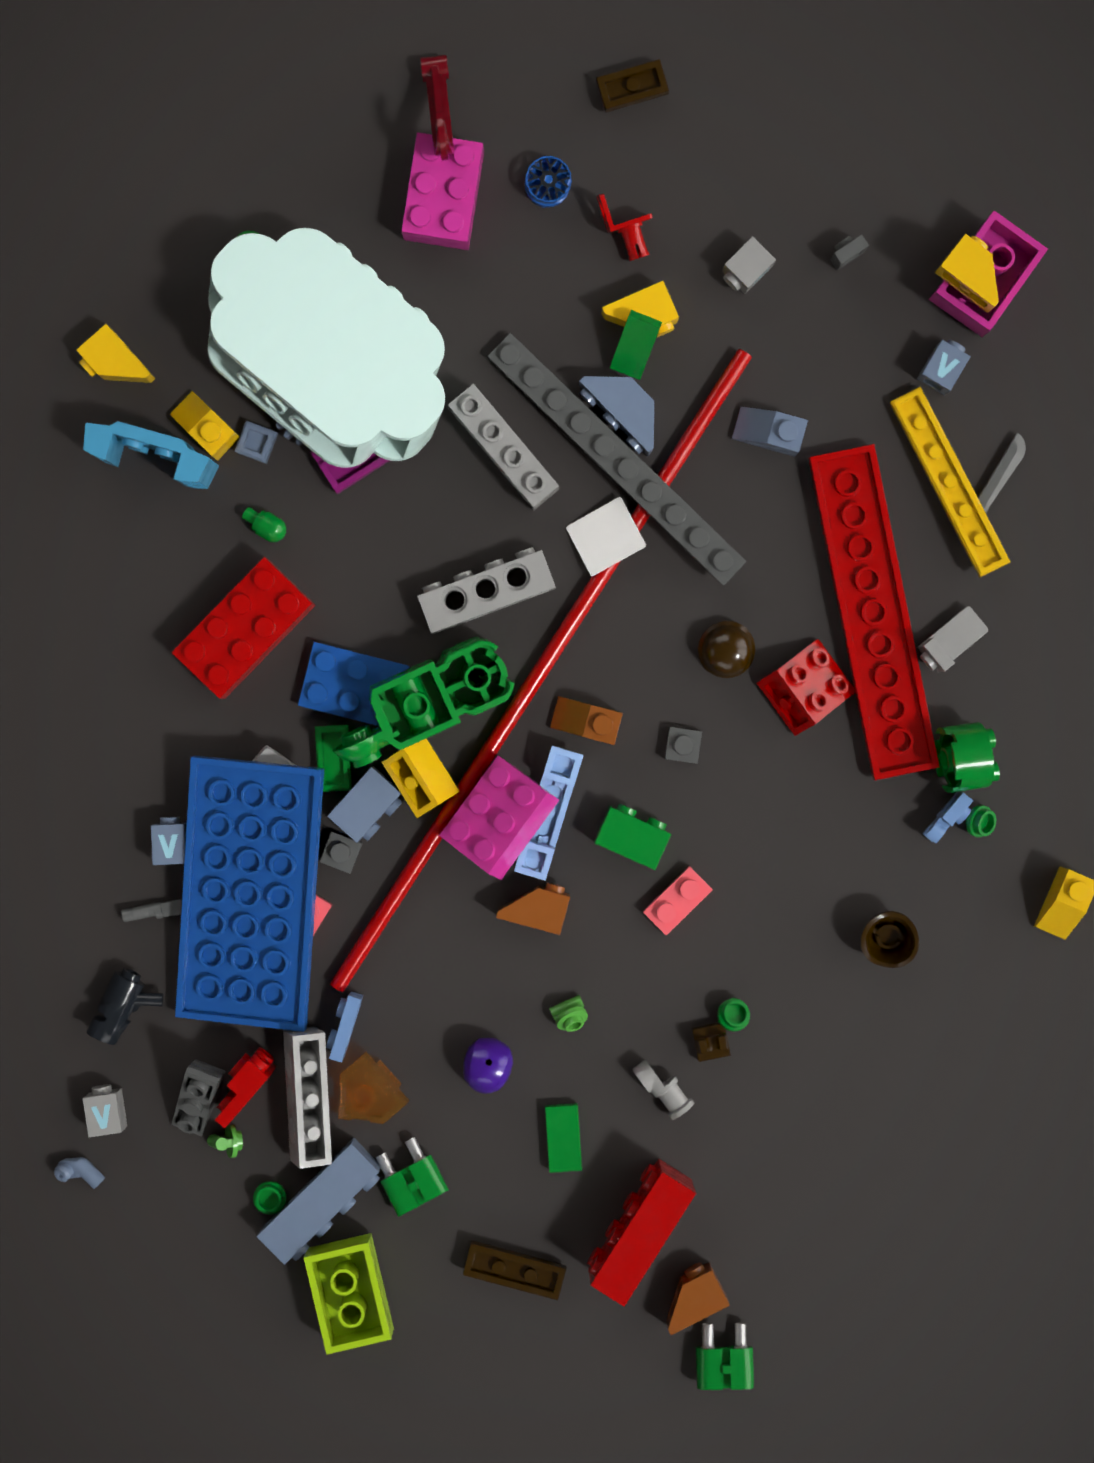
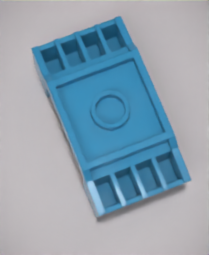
[83,421,219,489]

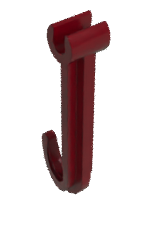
[420,55,454,161]

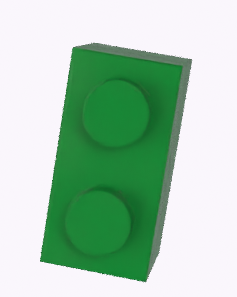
[594,803,671,870]

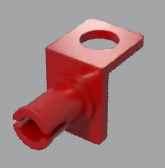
[596,193,653,261]

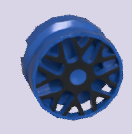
[525,156,572,208]

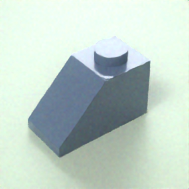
[732,407,808,457]

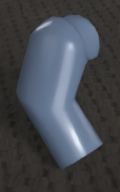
[54,1157,106,1189]

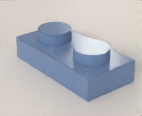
[326,991,364,1063]

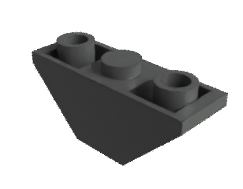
[171,1059,226,1137]

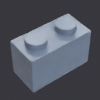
[327,766,403,843]

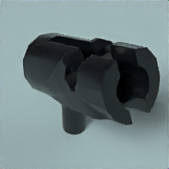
[86,968,164,1045]

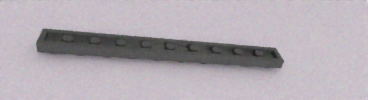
[487,333,747,586]

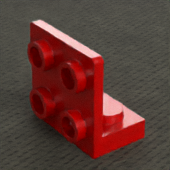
[757,639,855,736]

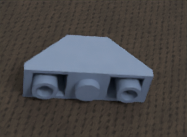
[579,376,654,456]

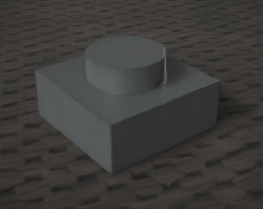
[830,235,869,270]
[665,727,702,764]
[320,831,363,874]

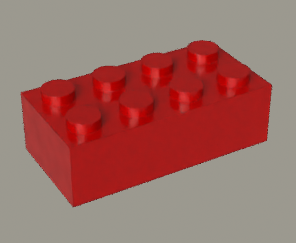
[171,557,316,699]
[587,1158,696,1307]

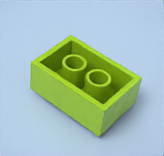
[304,1233,394,1355]

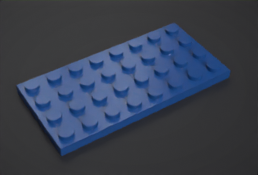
[175,755,324,1032]

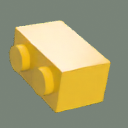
[382,738,460,818]

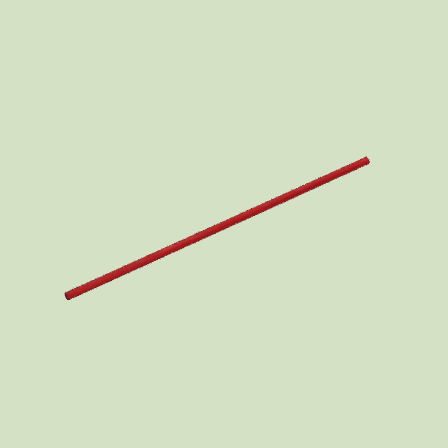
[330,349,752,992]

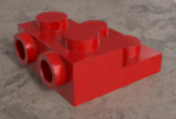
[215,1047,277,1128]

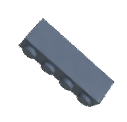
[256,1138,381,1265]

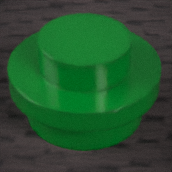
[966,805,996,838]
[717,998,750,1032]
[253,1181,287,1215]

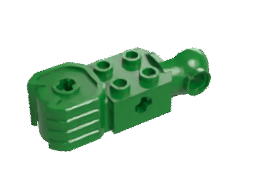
[333,637,515,768]

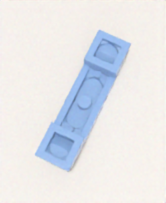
[514,745,584,881]

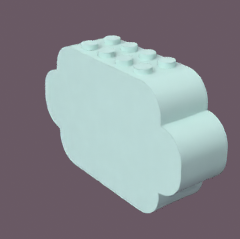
[208,228,445,468]

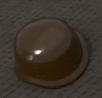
[698,621,755,678]
[861,911,919,968]

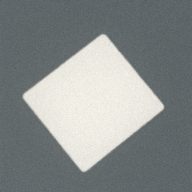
[566,497,646,576]

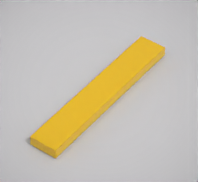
[890,386,1011,578]

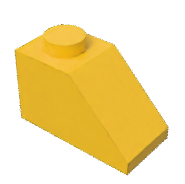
[935,234,999,313]
[601,281,679,337]
[76,324,156,383]
[170,391,240,461]
[1034,867,1094,940]

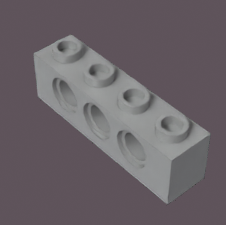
[448,383,559,511]
[418,547,556,634]
[283,1027,332,1169]

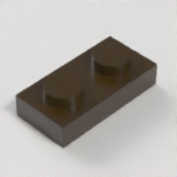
[596,59,669,113]

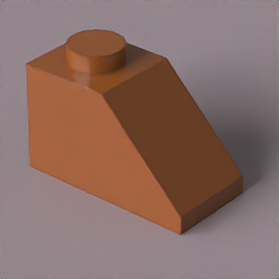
[550,696,623,745]
[496,882,570,935]
[666,1262,730,1335]

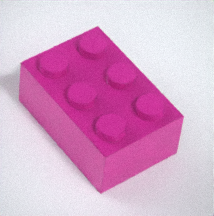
[402,132,484,250]
[929,211,1048,338]
[439,756,559,880]

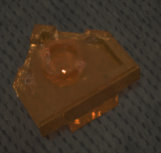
[338,1052,410,1124]

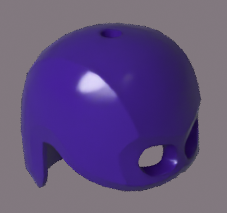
[463,1038,513,1094]

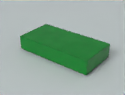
[610,310,662,380]
[315,725,352,792]
[545,1103,582,1173]

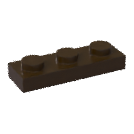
[463,1241,567,1300]

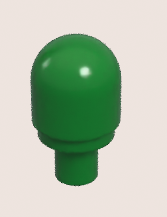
[242,507,287,543]

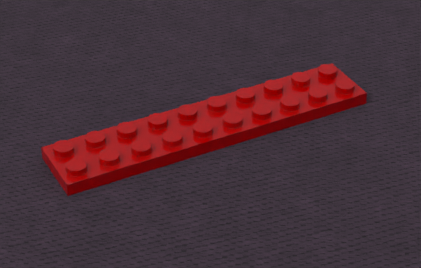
[808,444,939,780]

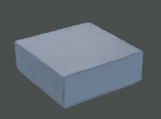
[235,421,278,464]

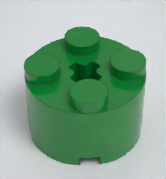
[934,722,1000,793]

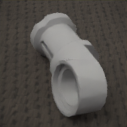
[632,1060,695,1120]

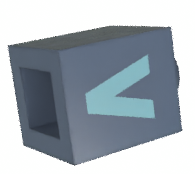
[917,340,971,396]
[151,817,187,865]

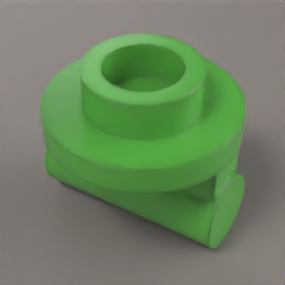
[549,995,588,1032]
[207,1124,243,1158]

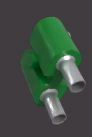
[376,1137,449,1217]
[696,1323,754,1390]

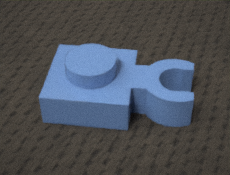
[922,792,973,843]

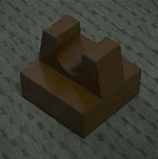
[692,1023,731,1062]

